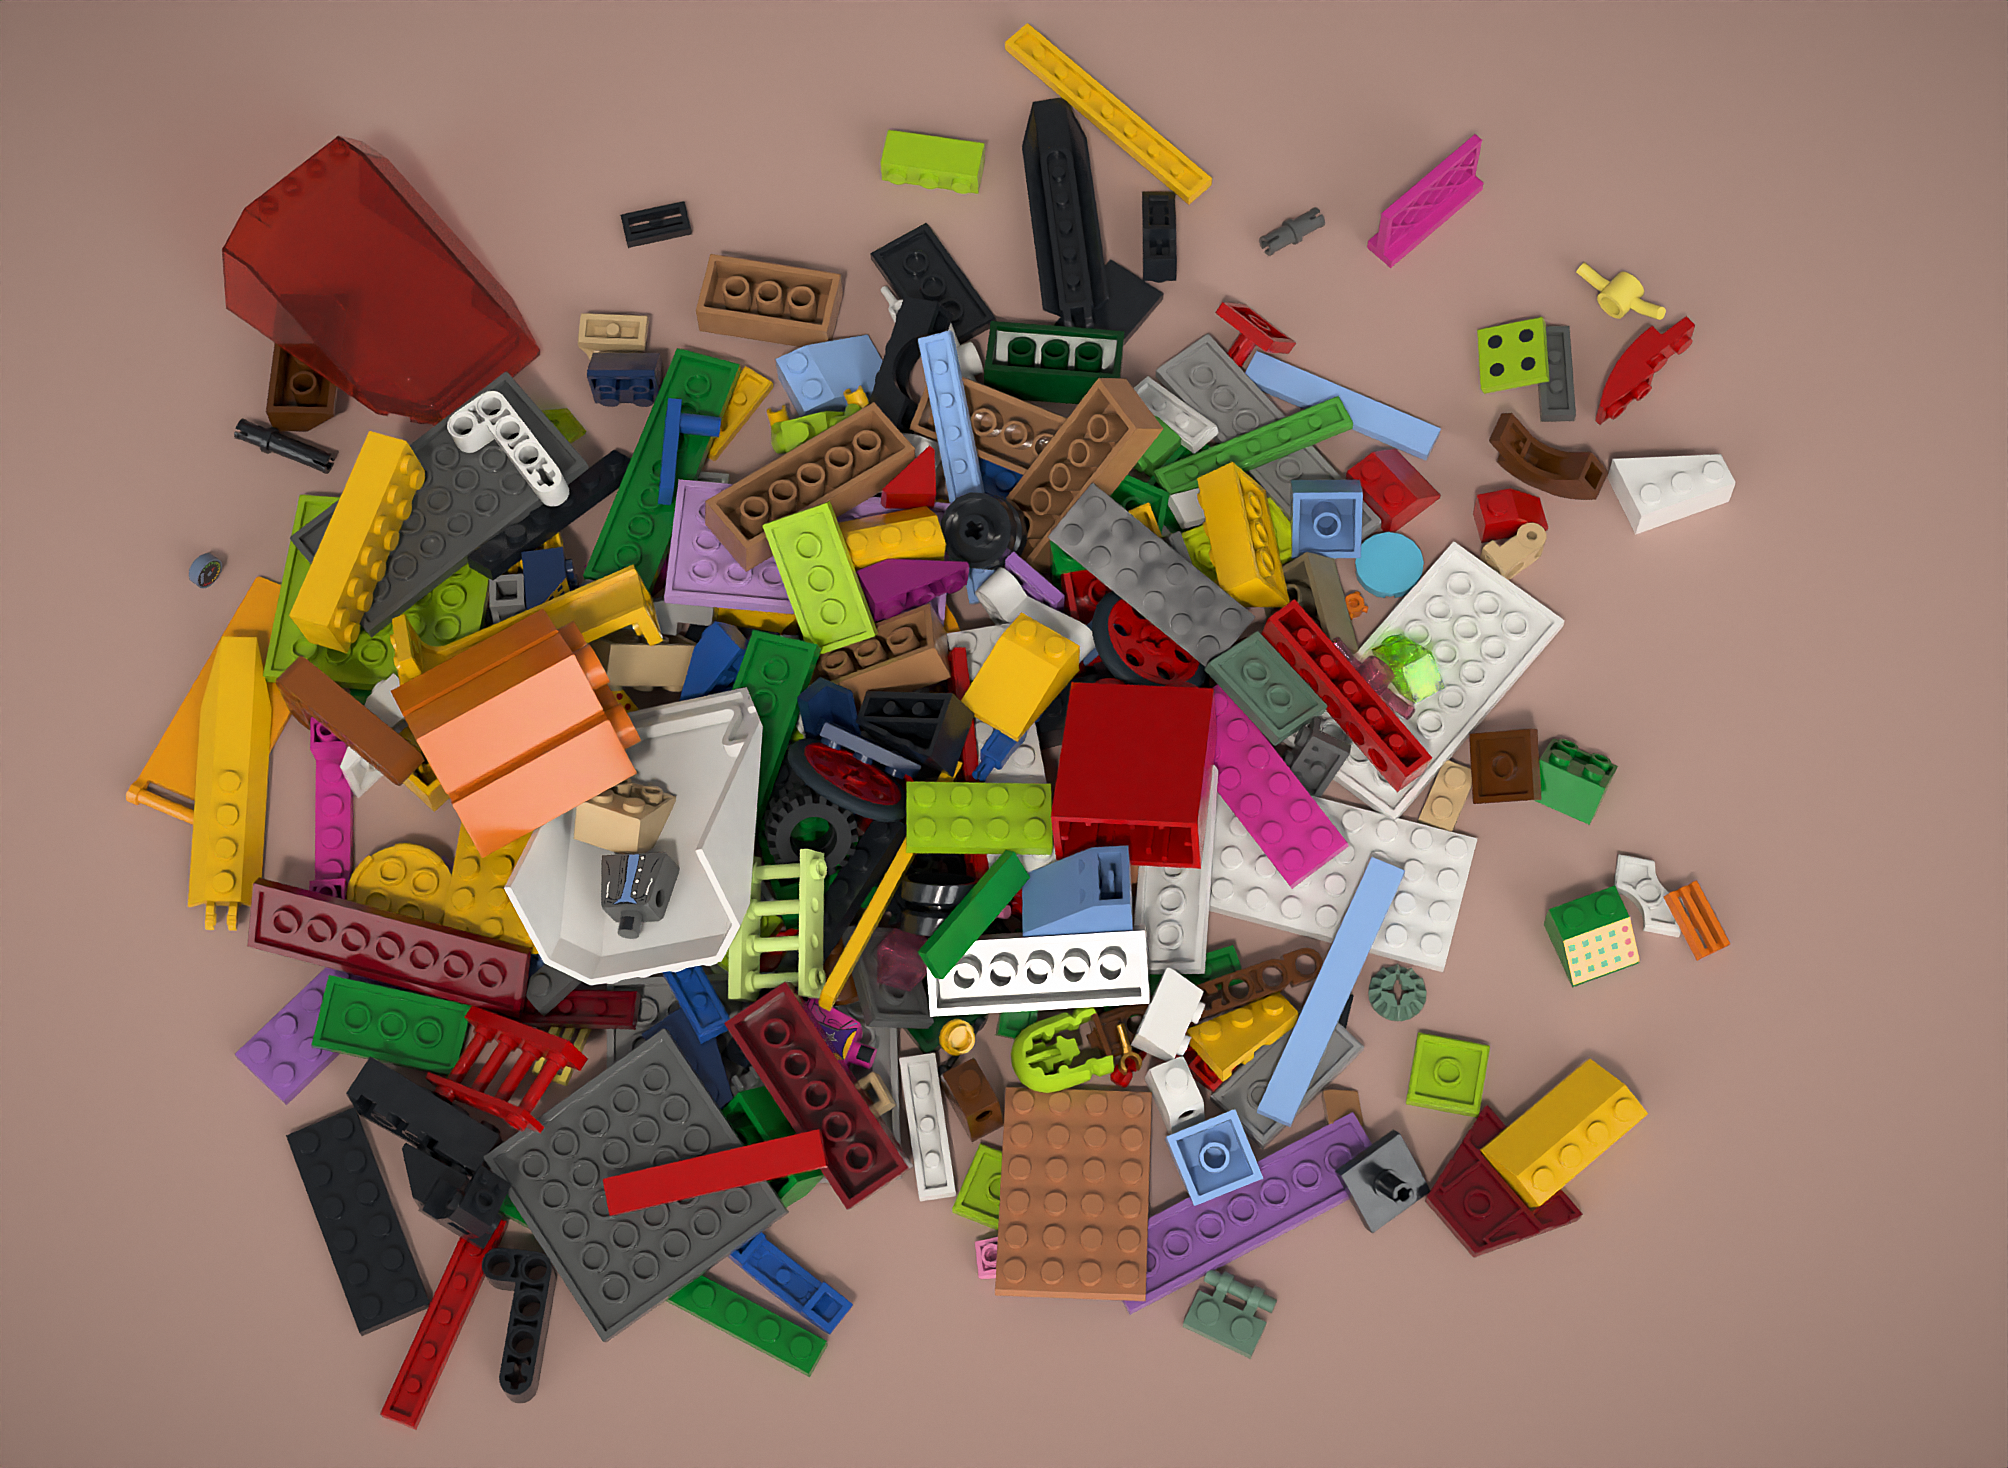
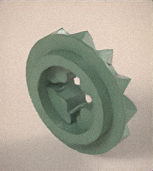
[1368,964,1427,1021]

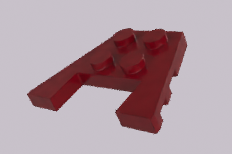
[1425,1105,1583,1258]

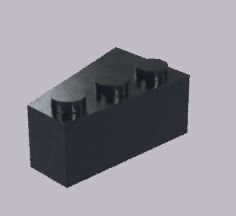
[856,691,974,777]

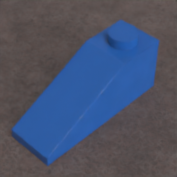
[679,621,749,702]

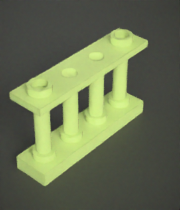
[728,849,827,1002]

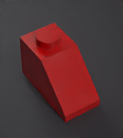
[1473,488,1548,543]

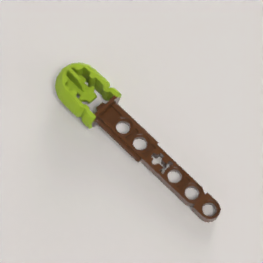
[1011,948,1323,1093]

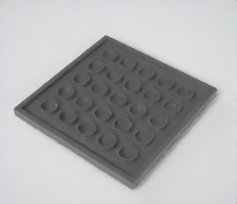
[484,1028,789,1342]

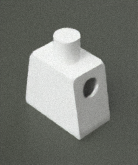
[1145,1056,1205,1135]

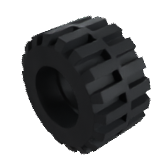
[764,781,858,878]

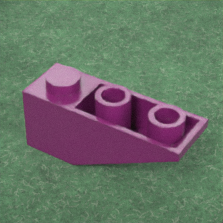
[856,559,969,622]

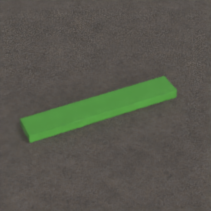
[1154,396,1353,497]

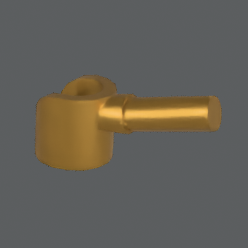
[1116,1023,1142,1075]

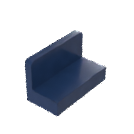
[797,677,861,740]

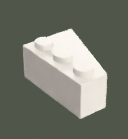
[1607,454,1736,535]

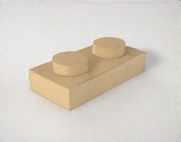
[1418,760,1472,832]

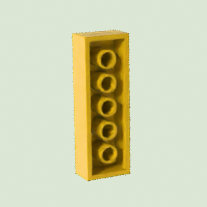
[289,431,425,653]

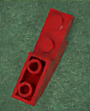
[1595,316,1695,425]

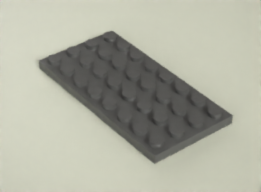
[290,371,589,637]

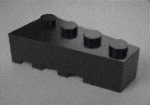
[346,1056,504,1177]

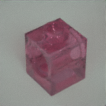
[877,928,927,992]

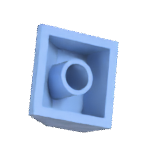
[1165,1109,1263,1206]

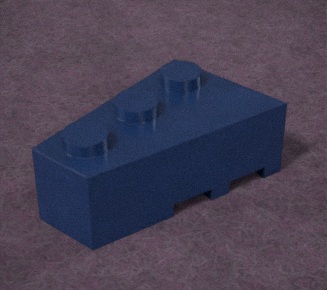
[641,1007,733,1110]

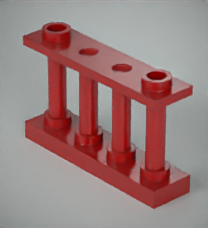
[425,1006,588,1133]

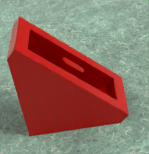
[880,445,936,509]

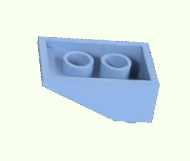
[775,335,882,417]

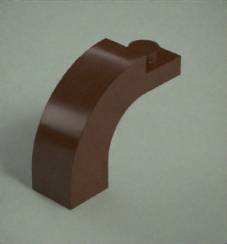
[1489,413,1608,500]

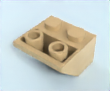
[573,778,676,854]

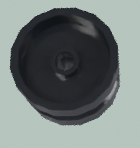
[941,492,1028,570]
[900,872,980,936]

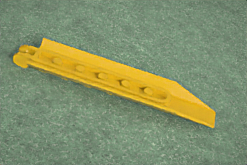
[188,636,272,931]

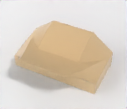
[578,313,649,360]

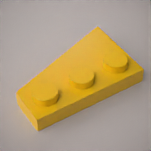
[1186,993,1299,1082]

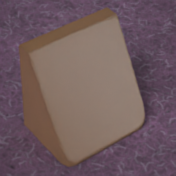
[1321,1090,1364,1127]

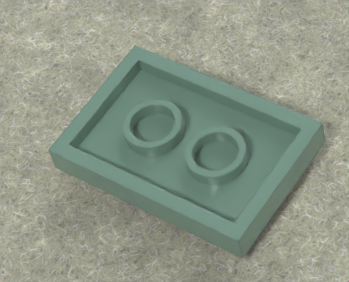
[1205,631,1328,746]

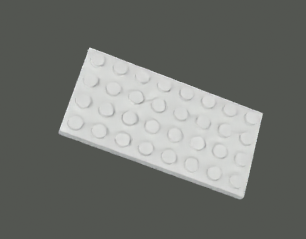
[1282,542,1565,821]
[1209,792,1477,972]

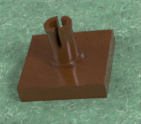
[1469,729,1542,804]

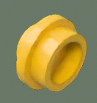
[939,1019,975,1056]

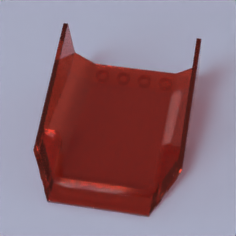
[222,135,540,426]

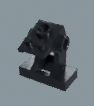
[418,1165,512,1249]

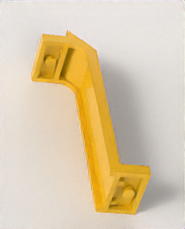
[390,565,663,685]

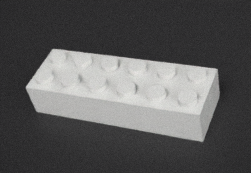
[927,925,1151,1016]

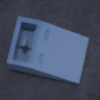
[1022,845,1133,937]

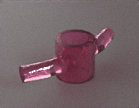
[1332,637,1415,720]

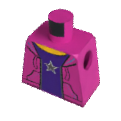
[807,998,877,1069]

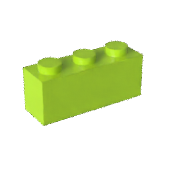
[881,130,985,194]

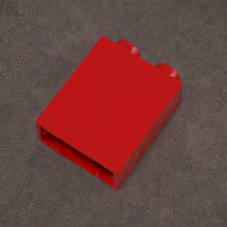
[1051,678,1217,869]

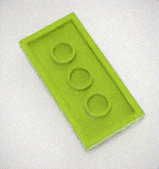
[762,501,878,655]
[906,782,1053,855]

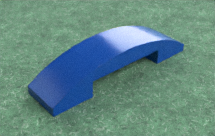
[728,1232,853,1335]

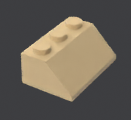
[587,629,697,692]

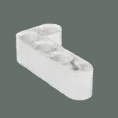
[447,391,569,506]
[975,567,1095,663]

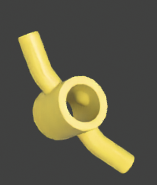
[1576,262,1666,320]

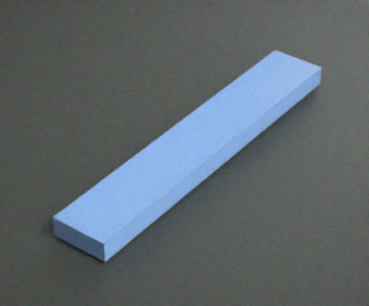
[1245,351,1441,461]

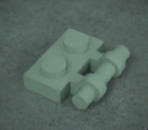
[1183,1270,1277,1359]

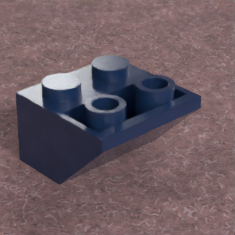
[587,353,664,407]

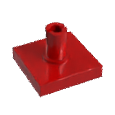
[1215,302,1296,367]

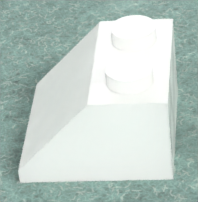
[1131,967,1206,1062]

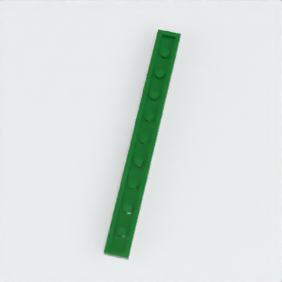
[498,1194,828,1377]

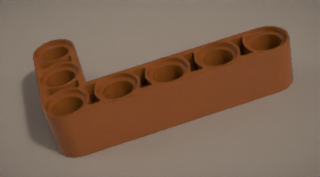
[275,656,425,786]

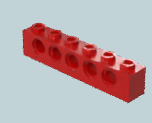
[1261,599,1433,793]

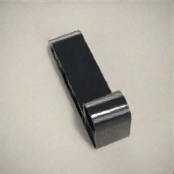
[482,1248,557,1403]

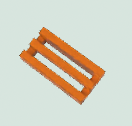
[1663,880,1730,961]

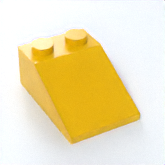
[961,612,1080,742]

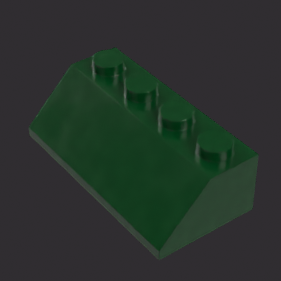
[984,321,1125,404]

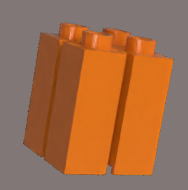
[391,609,641,858]

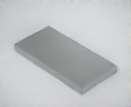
[1210,1004,1364,1149]

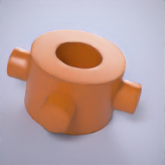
[1345,591,1369,620]

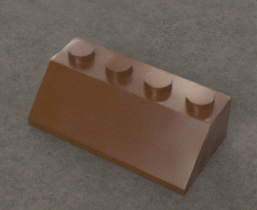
[266,294,348,432]

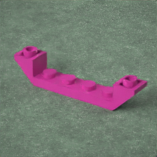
[309,717,353,900]

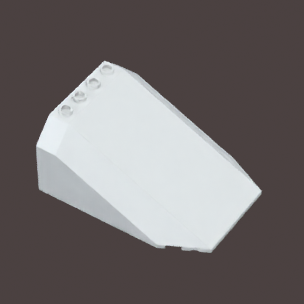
[504,687,763,986]

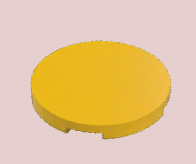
[347,843,452,925]

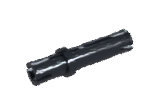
[234,418,335,474]

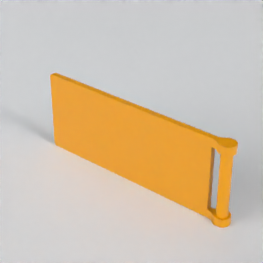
[126,576,292,825]

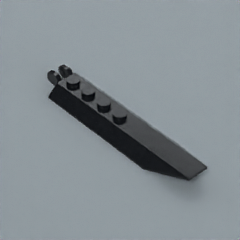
[1022,97,1109,329]

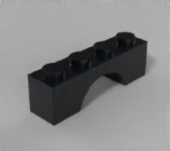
[867,296,953,434]

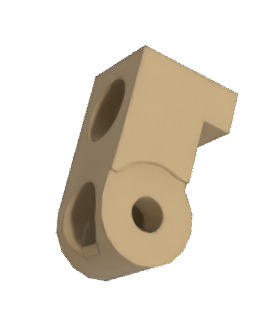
[1479,523,1547,580]

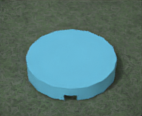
[1355,532,1424,598]

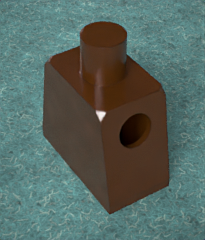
[939,1058,1004,1142]

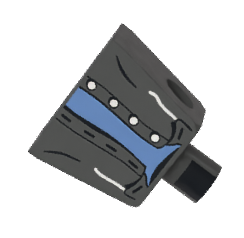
[601,852,680,939]

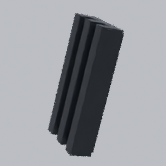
[620,201,692,248]

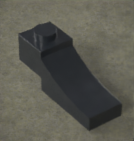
[1142,192,1177,283]

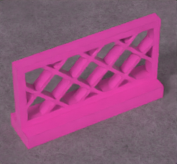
[1367,134,1484,268]

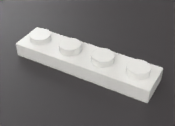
[899,1053,956,1202]

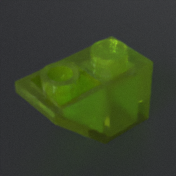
[1371,634,1445,704]

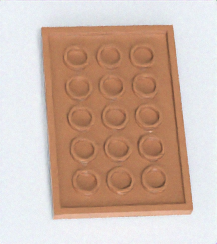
[995,1087,1152,1301]

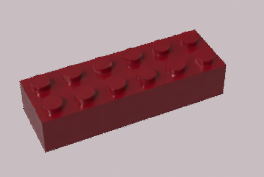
[724,981,914,1210]

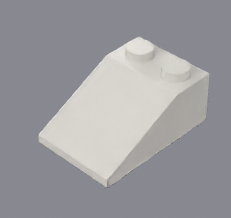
[340,673,408,798]

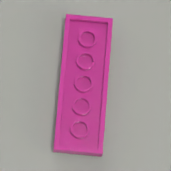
[1213,684,1349,889]

